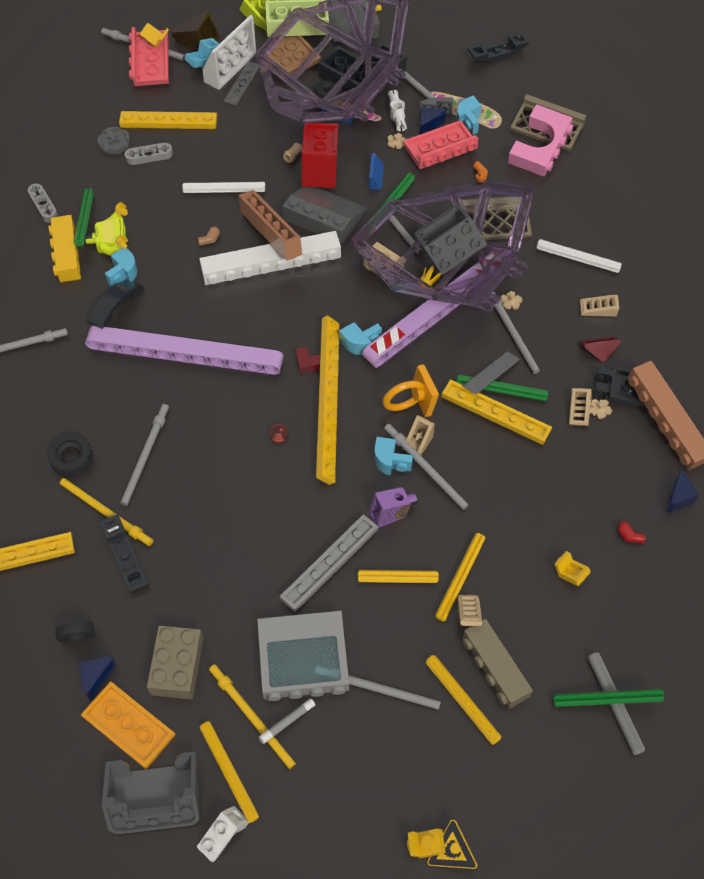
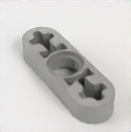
[125,143,173,165]
[28,184,58,223]

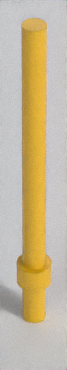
[60,478,154,546]
[209,664,296,769]

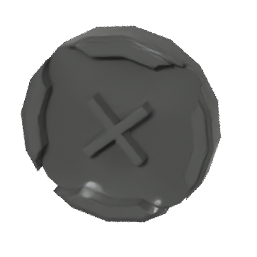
[97,127,130,155]

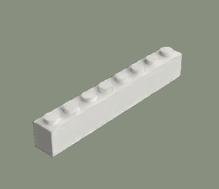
[199,231,341,285]

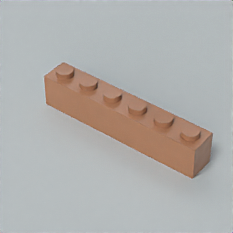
[238,190,303,260]
[627,361,704,471]

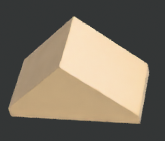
[402,415,435,455]

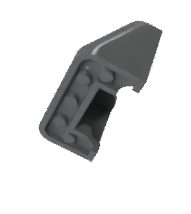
[102,751,199,834]

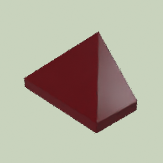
[579,336,620,363]

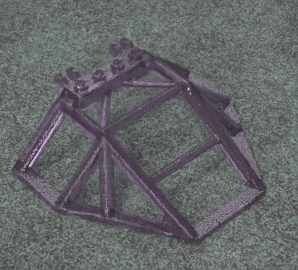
[255,0,409,123]
[351,181,535,312]

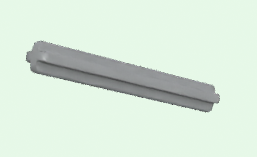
[588,652,645,755]

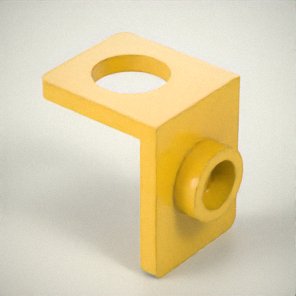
[140,23,169,48]

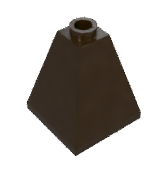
[172,11,219,52]

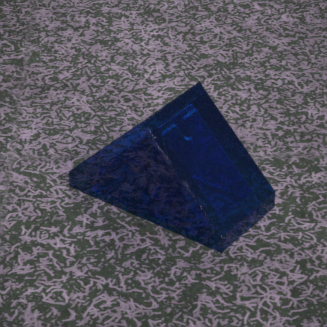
[419,107,446,135]
[666,470,699,513]
[79,656,116,700]

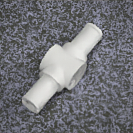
[388,90,407,131]

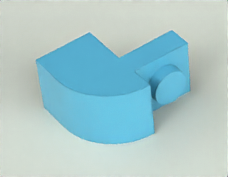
[185,38,219,68]
[457,96,482,135]
[105,248,138,288]
[339,322,382,355]
[374,437,413,475]

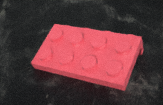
[129,27,169,86]
[403,120,479,169]

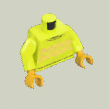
[85,202,128,256]

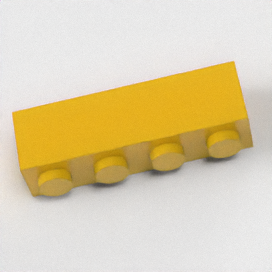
[48,215,81,282]

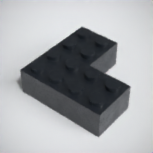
[318,42,407,105]

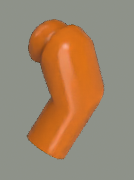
[473,161,488,182]

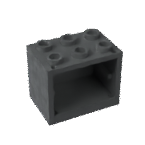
[414,203,487,275]

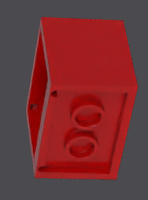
[302,122,338,188]

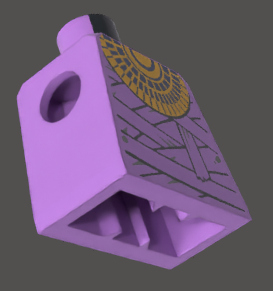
[369,487,418,528]

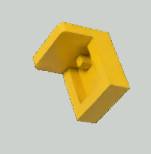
[555,551,590,586]

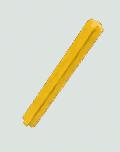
[435,533,485,622]
[426,655,501,745]
[200,721,259,823]

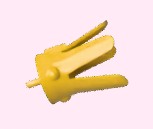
[418,266,441,292]

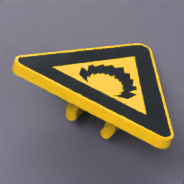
[428,820,478,869]

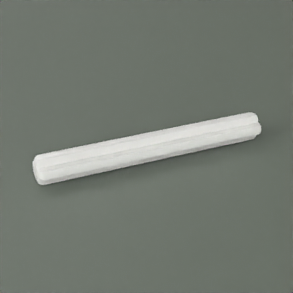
[182,182,265,193]
[537,239,621,273]

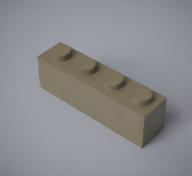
[462,619,533,709]

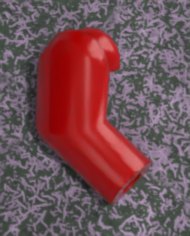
[618,521,645,544]

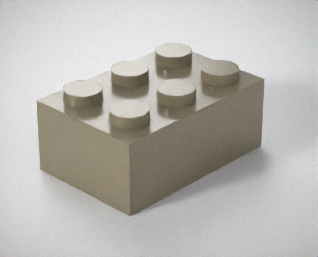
[147,626,204,699]

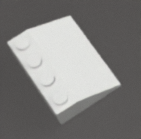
[203,15,256,90]

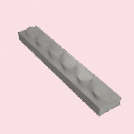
[280,514,378,612]

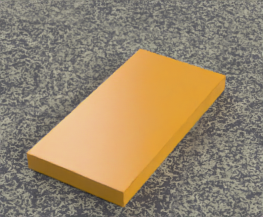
[81,681,176,769]

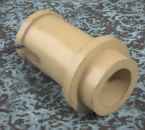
[283,143,302,163]

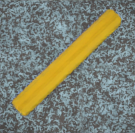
[358,570,439,583]

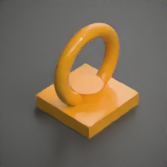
[383,364,439,417]

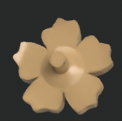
[387,133,407,149]
[500,291,522,310]
[590,399,612,419]

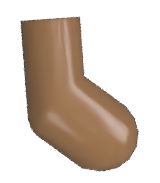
[198,227,220,246]

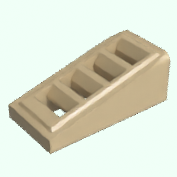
[580,295,619,317]
[569,388,592,426]
[458,595,482,626]

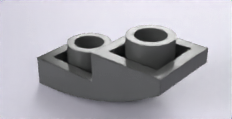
[420,97,454,117]

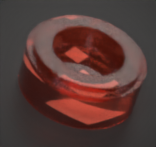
[269,423,289,443]

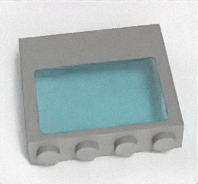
[258,611,349,701]

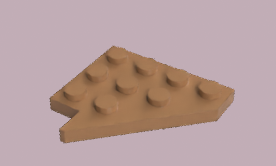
[261,36,321,79]

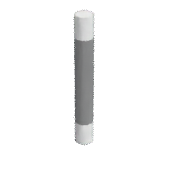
[259,698,315,744]

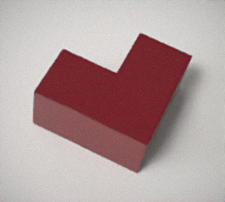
[296,347,321,374]

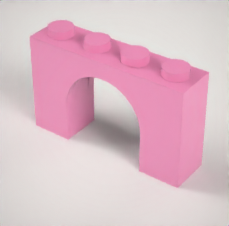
[508,104,574,177]

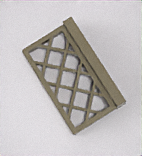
[510,94,586,151]
[459,196,532,240]

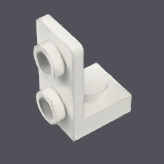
[197,806,249,862]

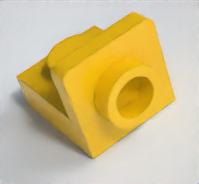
[407,828,445,858]

